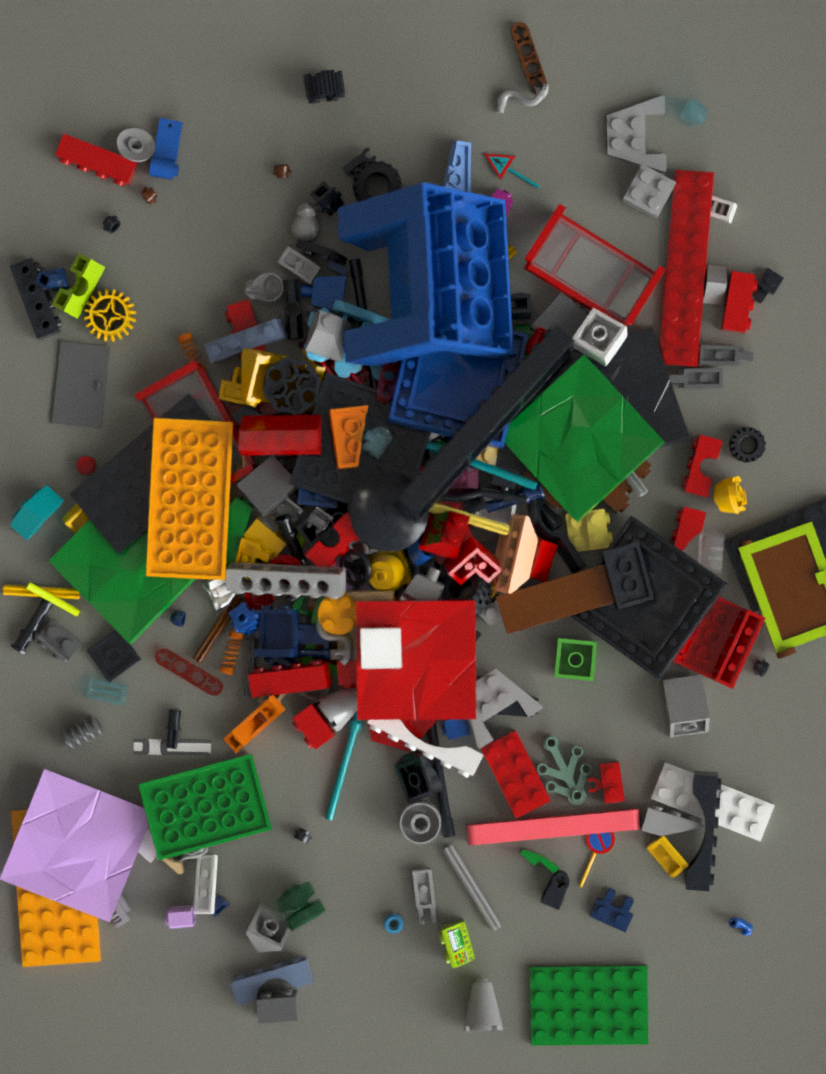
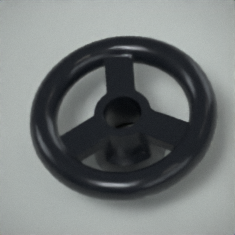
[339,549,372,587]

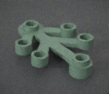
[536,735,592,805]

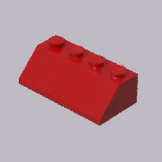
[239,415,322,455]

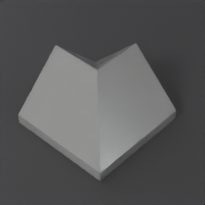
[246,903,295,953]

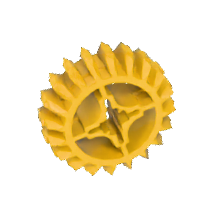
[84,289,136,342]

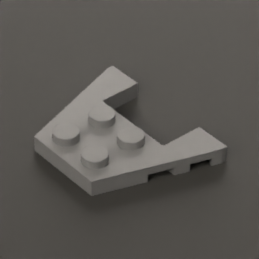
[606,96,666,173]
[471,668,543,749]

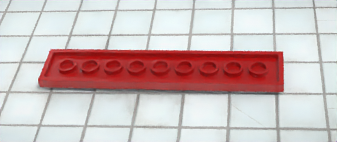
[660,170,715,367]

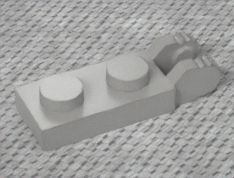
[412,868,436,924]

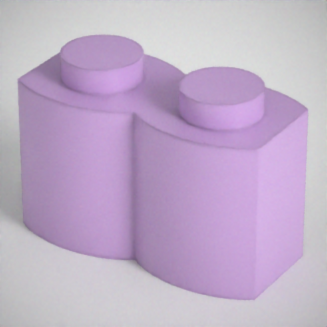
[165,905,196,929]

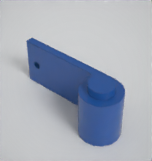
[149,118,183,180]

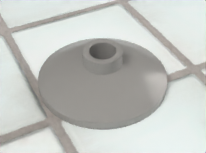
[116,128,155,162]

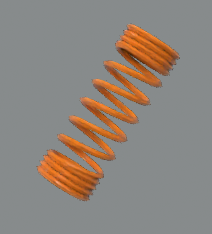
[177,332,208,377]
[219,630,244,675]

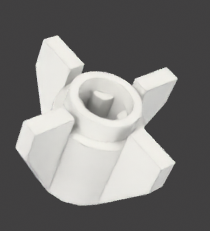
[202,578,235,611]

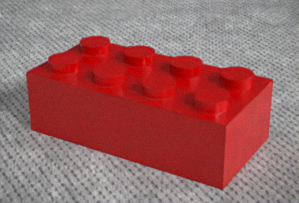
[481,730,551,818]

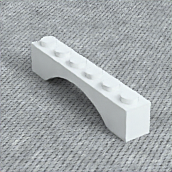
[367,720,484,778]

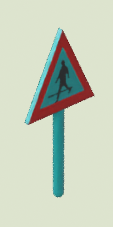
[483,153,540,188]

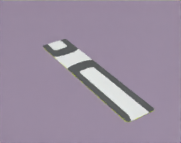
[134,739,211,755]

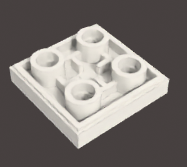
[361,628,401,669]

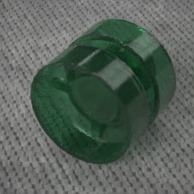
[274,881,326,931]

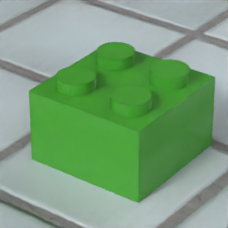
[553,638,597,681]

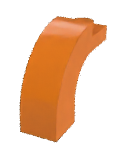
[224,695,286,753]

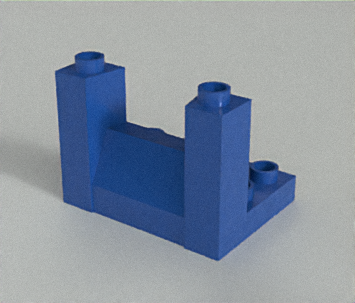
[337,183,514,367]

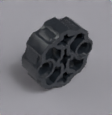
[262,357,321,415]

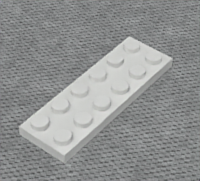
[651,762,775,842]

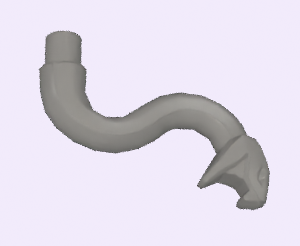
[496,83,549,114]
[316,619,352,665]

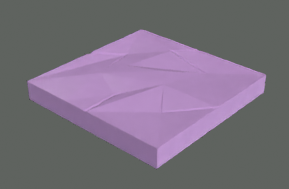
[0,769,148,922]

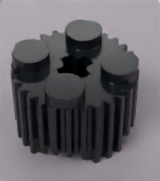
[303,69,345,104]

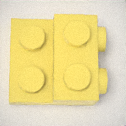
[565,509,613,552]

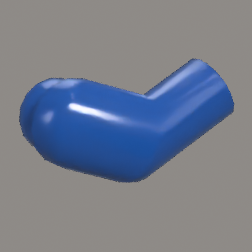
[729,918,753,936]

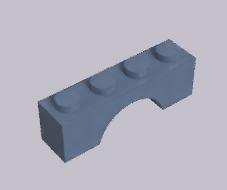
[205,319,289,363]
[231,956,314,1005]

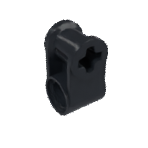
[540,870,570,910]

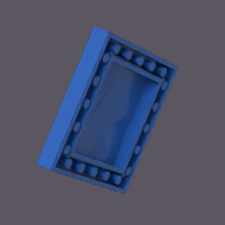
[387,330,528,449]

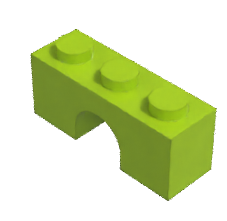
[51,253,105,319]

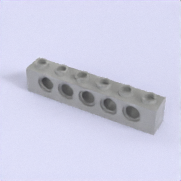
[226,562,346,599]

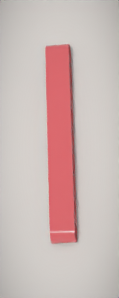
[466,809,641,845]

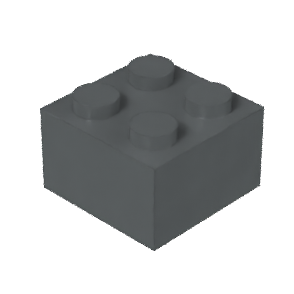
[256,988,299,1024]

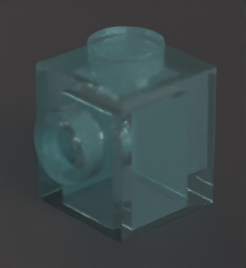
[679,97,708,128]
[362,426,392,459]

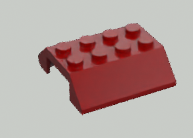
[673,597,765,689]

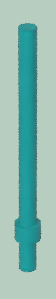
[426,441,537,490]
[325,711,362,820]

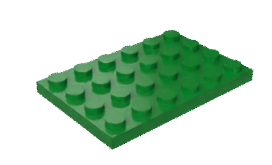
[138,754,272,861]
[530,965,648,1046]

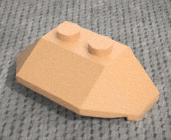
[492,514,538,594]

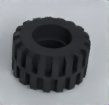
[353,161,402,202]
[441,572,492,615]

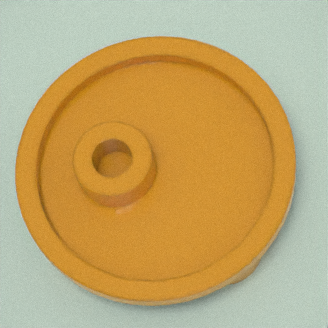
[318,594,356,635]

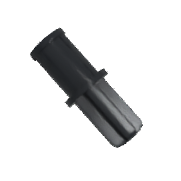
[166,709,182,749]

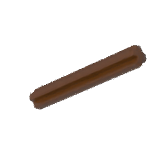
[193,595,242,663]

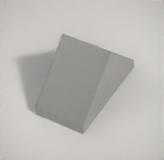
[703,264,727,306]

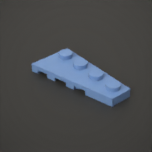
[443,141,471,193]

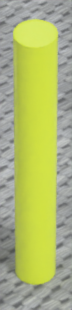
[26,582,80,617]

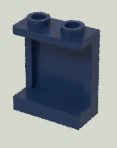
[254,606,298,657]

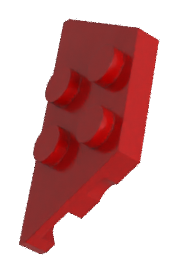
[368,720,437,752]

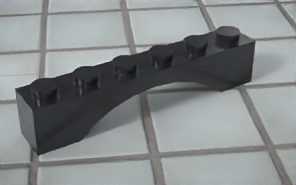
[685,770,722,891]

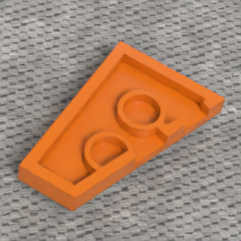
[328,405,368,469]

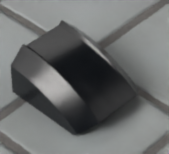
[395,750,444,803]

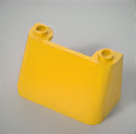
[241,348,325,415]

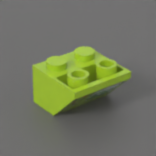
[439,919,475,969]

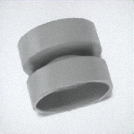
[400,800,441,844]

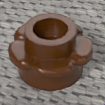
[273,164,292,178]
[140,187,158,205]

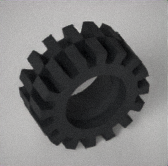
[729,427,766,463]

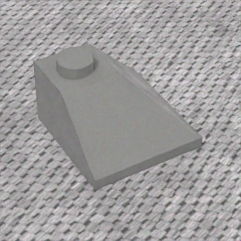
[304,311,352,362]

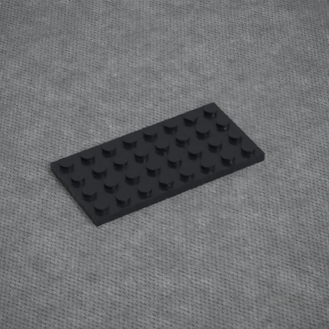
[69,393,239,554]

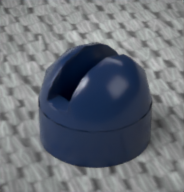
[170,611,186,627]

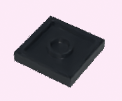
[87,630,141,682]

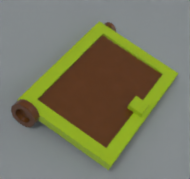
[738,522,826,659]

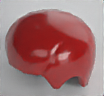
[244,592,274,610]

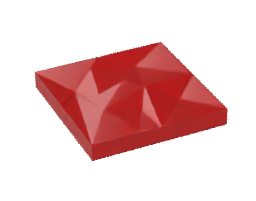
[356,599,477,720]

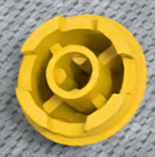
[713,476,747,514]
[369,554,406,591]

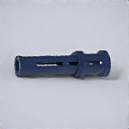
[485,481,545,514]

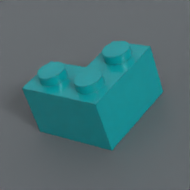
[10,485,64,541]

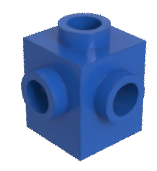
[228,602,259,636]

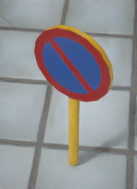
[579,832,615,887]

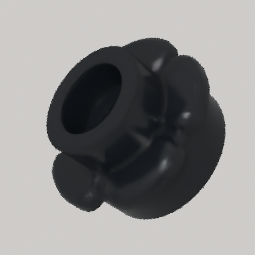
[103,215,121,234]
[753,659,770,677]
[294,828,312,844]

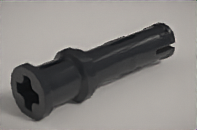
[274,513,309,566]
[11,598,54,655]

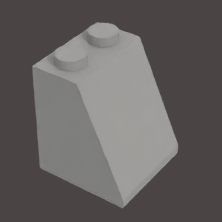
[663,674,710,738]

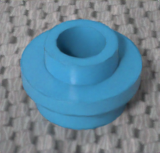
[384,914,403,934]

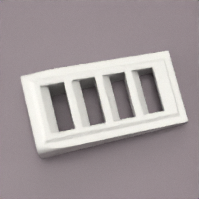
[711,196,737,224]

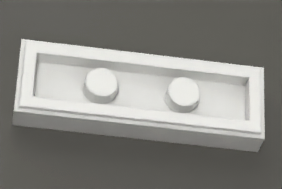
[193,854,218,914]

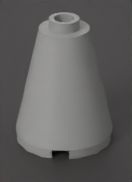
[314,683,357,733]
[464,979,503,1032]

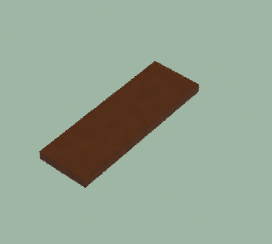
[496,565,614,635]

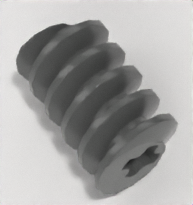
[61,714,105,752]

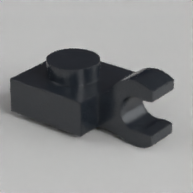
[343,147,376,176]
[755,268,784,304]

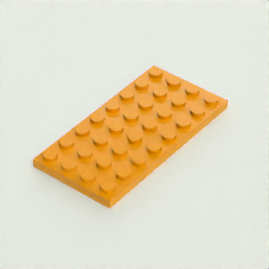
[146,418,233,580]
[11,809,101,967]

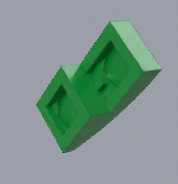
[519,848,559,874]

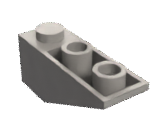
[641,804,705,836]

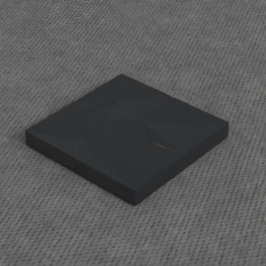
[546,327,689,449]
[570,515,729,680]

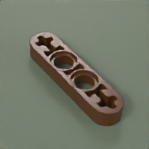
[511,22,547,96]

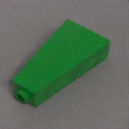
[226,496,254,568]

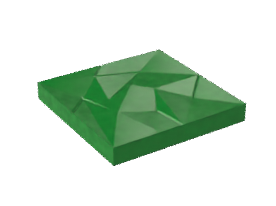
[505,355,665,522]
[49,519,196,644]

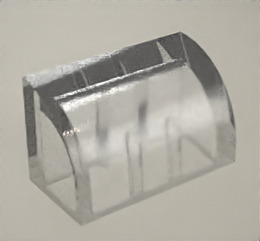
[697,533,725,573]

